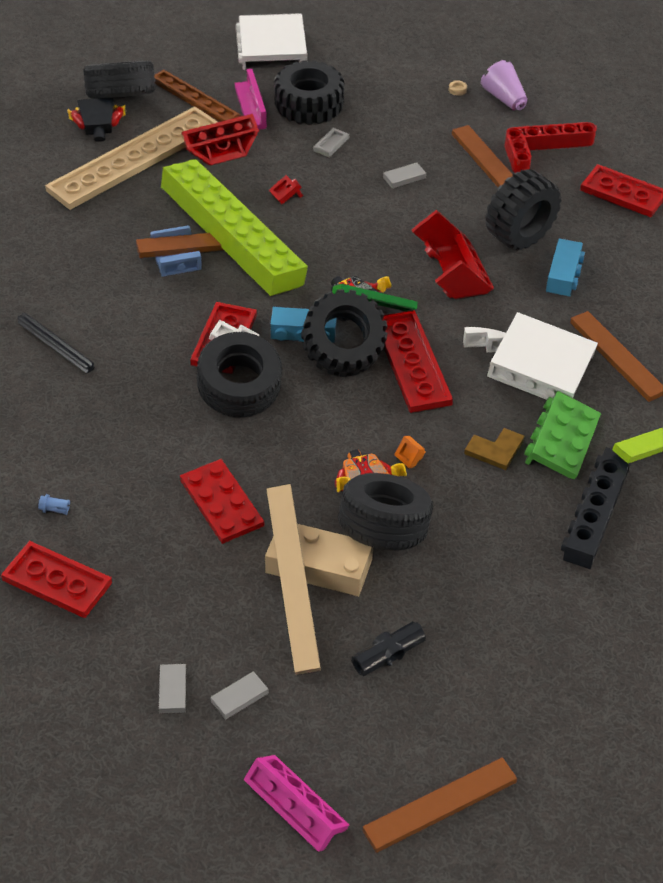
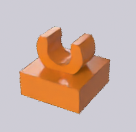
[394,436,426,468]

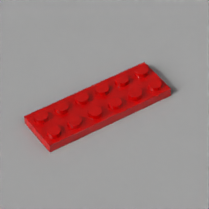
[382,310,453,413]

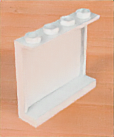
[236,14,307,70]
[487,312,598,400]

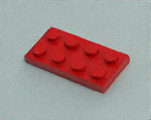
[580,164,663,217]
[190,302,257,374]
[180,459,264,544]
[1,541,112,618]

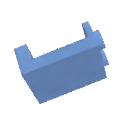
[150,226,202,276]

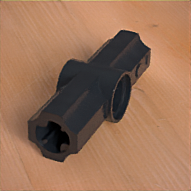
[351,621,426,676]

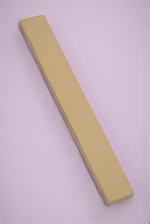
[267,484,321,675]

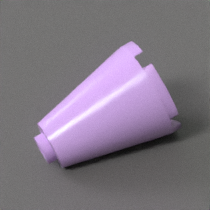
[481,60,527,110]

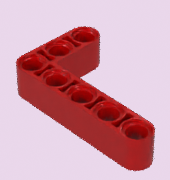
[505,122,597,173]

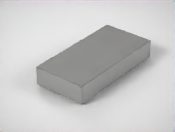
[313,128,349,157]
[383,163,426,188]
[159,664,186,713]
[211,671,268,720]

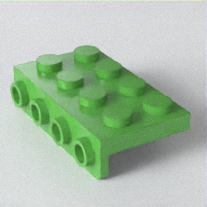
[524,391,601,479]

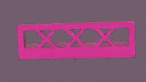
[235,69,266,129]
[244,755,349,852]

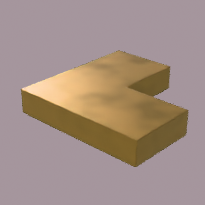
[464,428,525,470]

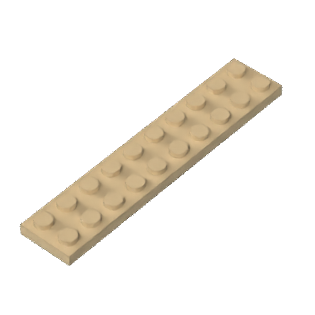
[45,107,217,210]

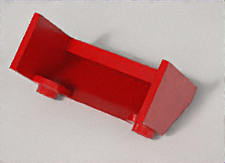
[412,210,494,299]

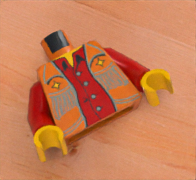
[334,449,407,492]

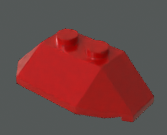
[181,113,259,166]

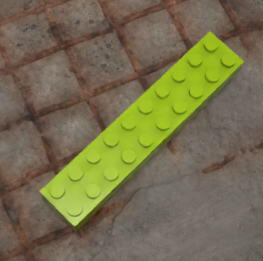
[161,160,308,296]

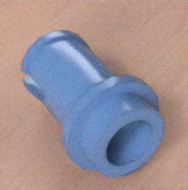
[38,494,70,515]

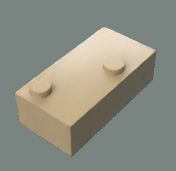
[265,524,373,596]

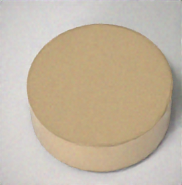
[449,81,467,96]

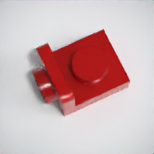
[269,175,303,205]

